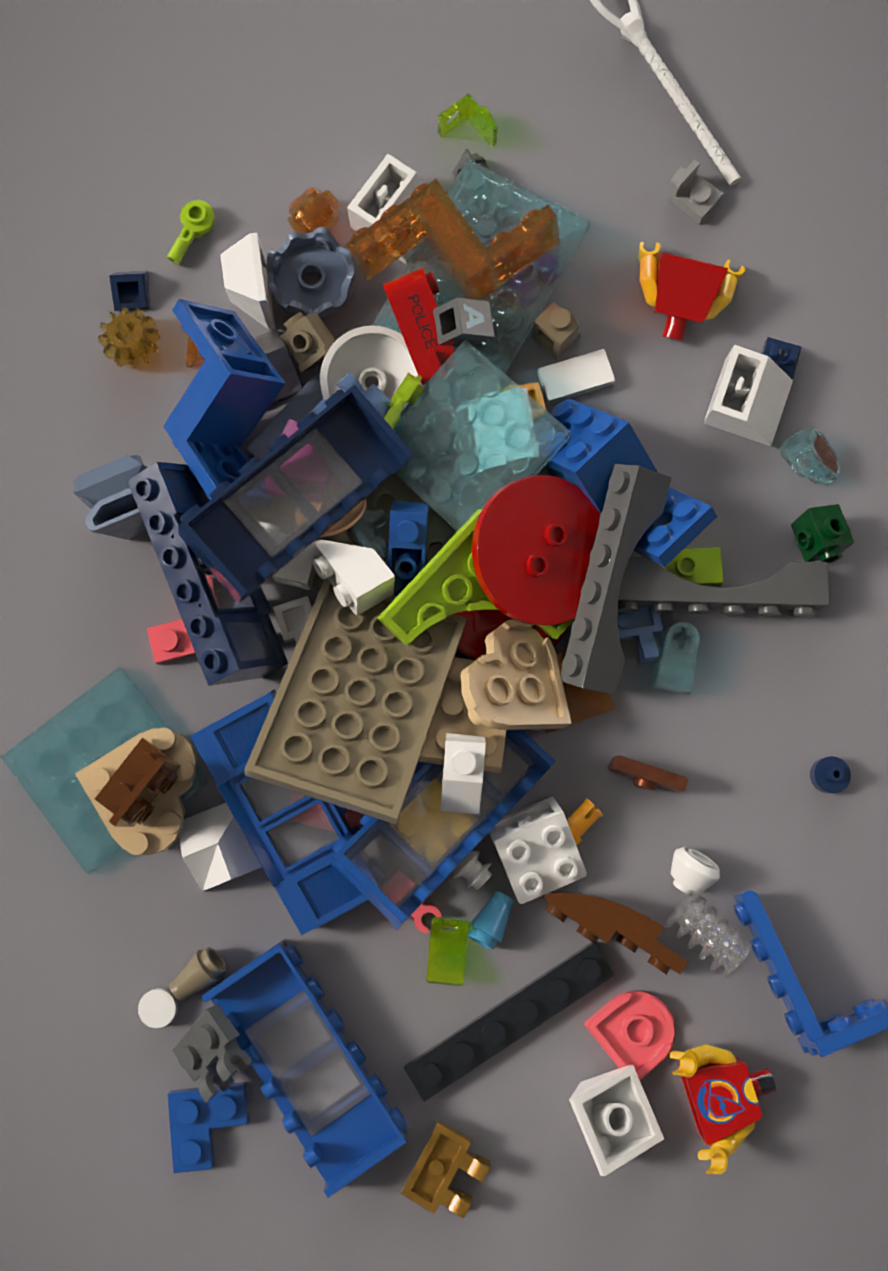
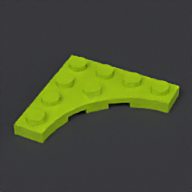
[377,509,575,645]

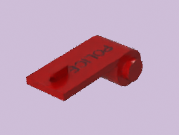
[383,268,462,385]

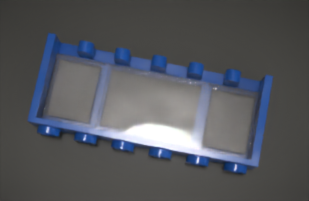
[331,729,556,930]

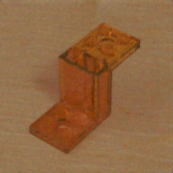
[345,179,560,300]

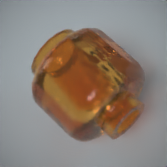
[287,187,339,233]

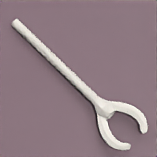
[590,0,741,186]

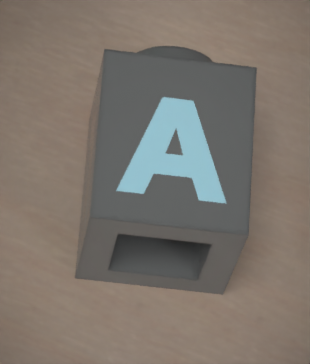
[433,297,495,348]

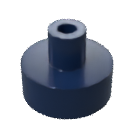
[810,756,851,794]

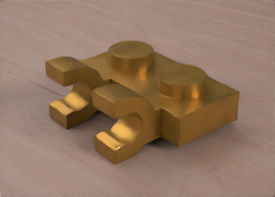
[401,1120,491,1219]

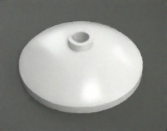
[320,326,427,431]

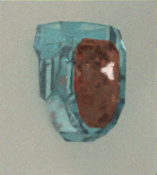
[779,426,841,485]

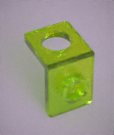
[438,93,498,147]
[426,917,470,986]

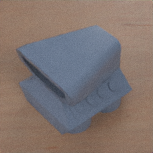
[73,455,148,540]

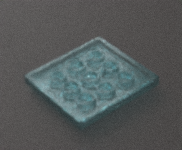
[394,340,572,531]
[1,667,209,874]

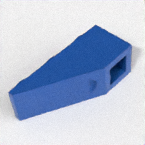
[388,501,429,596]

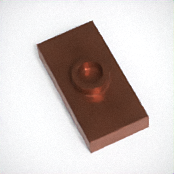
[608,755,688,793]

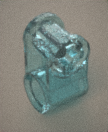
[652,622,700,695]

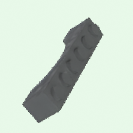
[561,464,672,695]
[618,556,829,617]

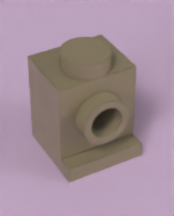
[531,302,581,360]
[280,312,336,373]

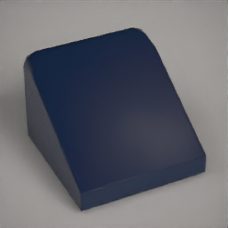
[109,271,150,311]

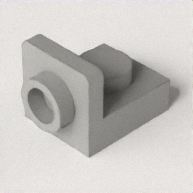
[668,159,723,224]

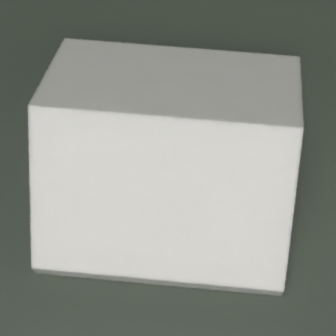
[569,1065,664,1176]

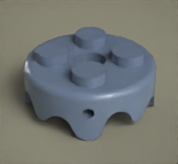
[266,227,355,320]

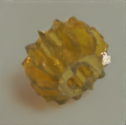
[98,306,160,369]

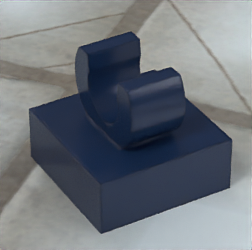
[761,337,802,380]

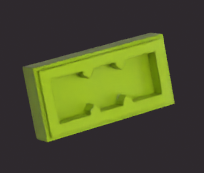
[660,547,723,586]

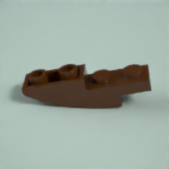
[542,892,688,975]

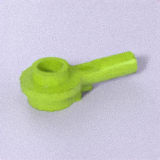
[167,200,215,265]
[384,372,425,430]

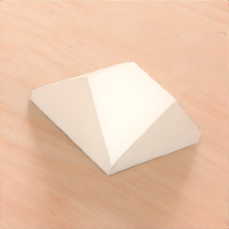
[220,232,276,329]
[179,803,262,892]

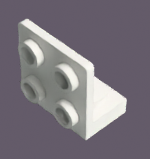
[489,796,587,904]

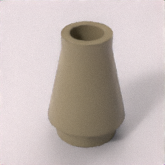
[169,947,227,1001]

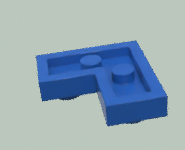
[168,1082,249,1173]

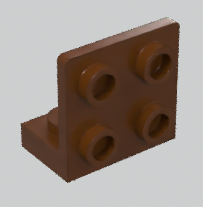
[95,738,181,827]

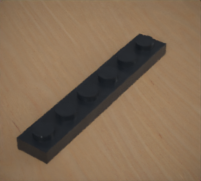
[404,942,615,1102]

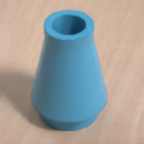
[467,891,515,951]

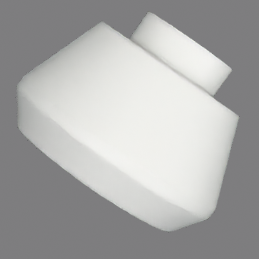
[670,846,720,895]

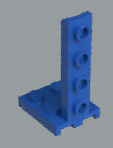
[733,890,888,1057]

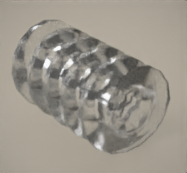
[664,894,751,977]

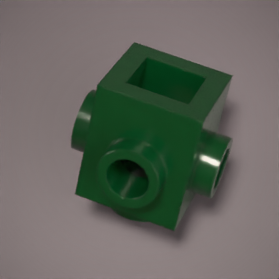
[791,504,855,564]

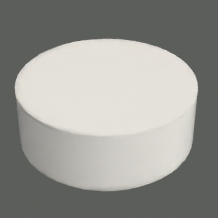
[138,988,179,1028]

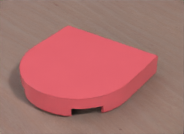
[584,990,675,1080]

